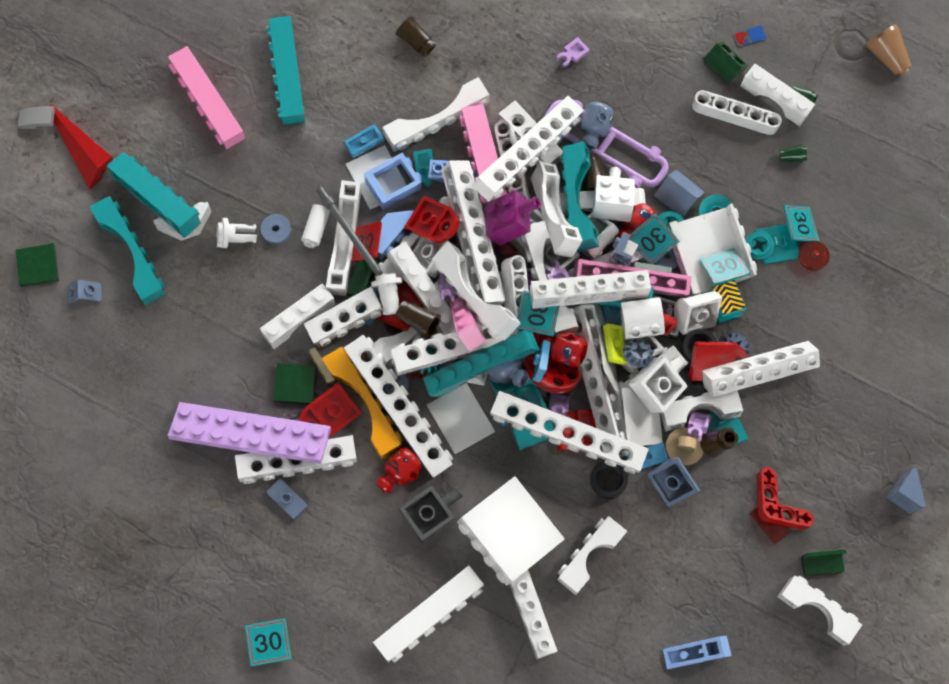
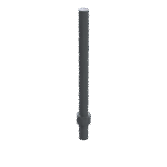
[316,186,383,276]

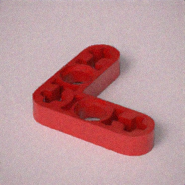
[756,467,814,530]

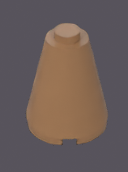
[865,24,911,76]

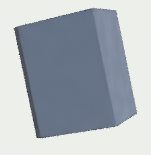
[653,170,705,218]
[647,457,700,507]
[886,468,926,514]

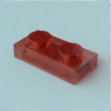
[749,507,791,545]

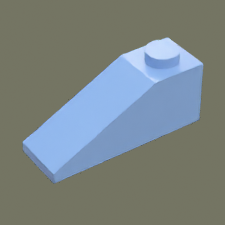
[663,636,732,669]

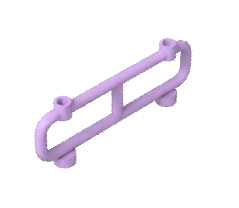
[544,100,669,188]

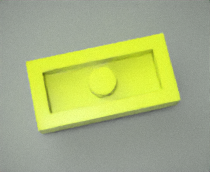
[603,323,627,365]

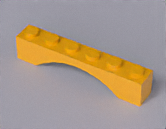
[322,347,403,459]

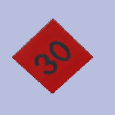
[351,221,382,263]

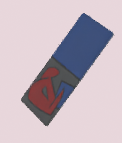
[733,26,767,47]

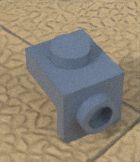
[612,232,633,266]

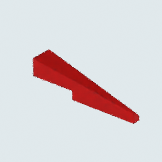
[49,104,114,189]

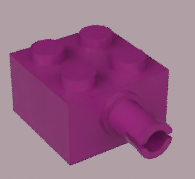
[484,190,541,246]

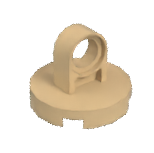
[665,428,704,467]

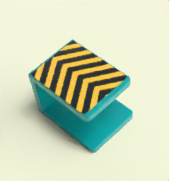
[708,280,746,323]

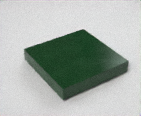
[15,243,59,287]
[273,363,316,404]

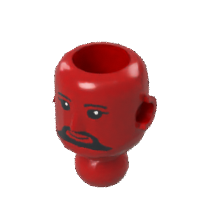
[376,447,422,494]

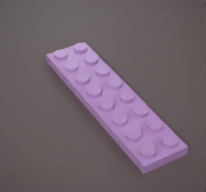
[168,402,331,464]

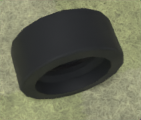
[680,329,717,365]
[590,461,628,499]

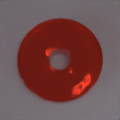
[798,240,830,271]

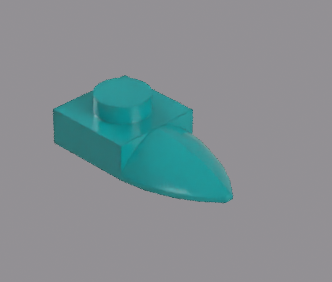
[413,149,434,187]

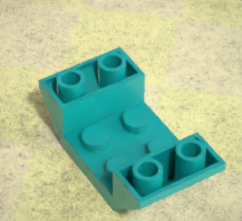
[489,367,554,451]

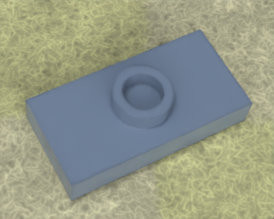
[266,478,308,520]

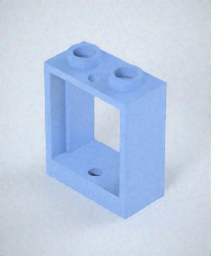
[364,153,423,210]

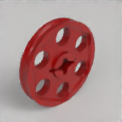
[524,344,582,394]

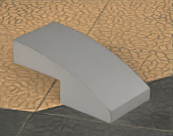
[18,106,55,129]

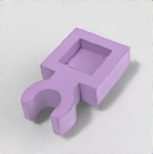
[556,37,590,68]
[545,260,570,280]
[438,273,457,301]
[549,393,570,416]
[687,411,711,442]

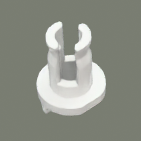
[216,218,257,248]
[371,273,402,315]

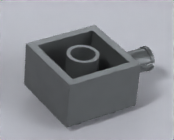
[399,485,463,544]

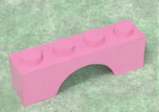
[448,294,486,351]

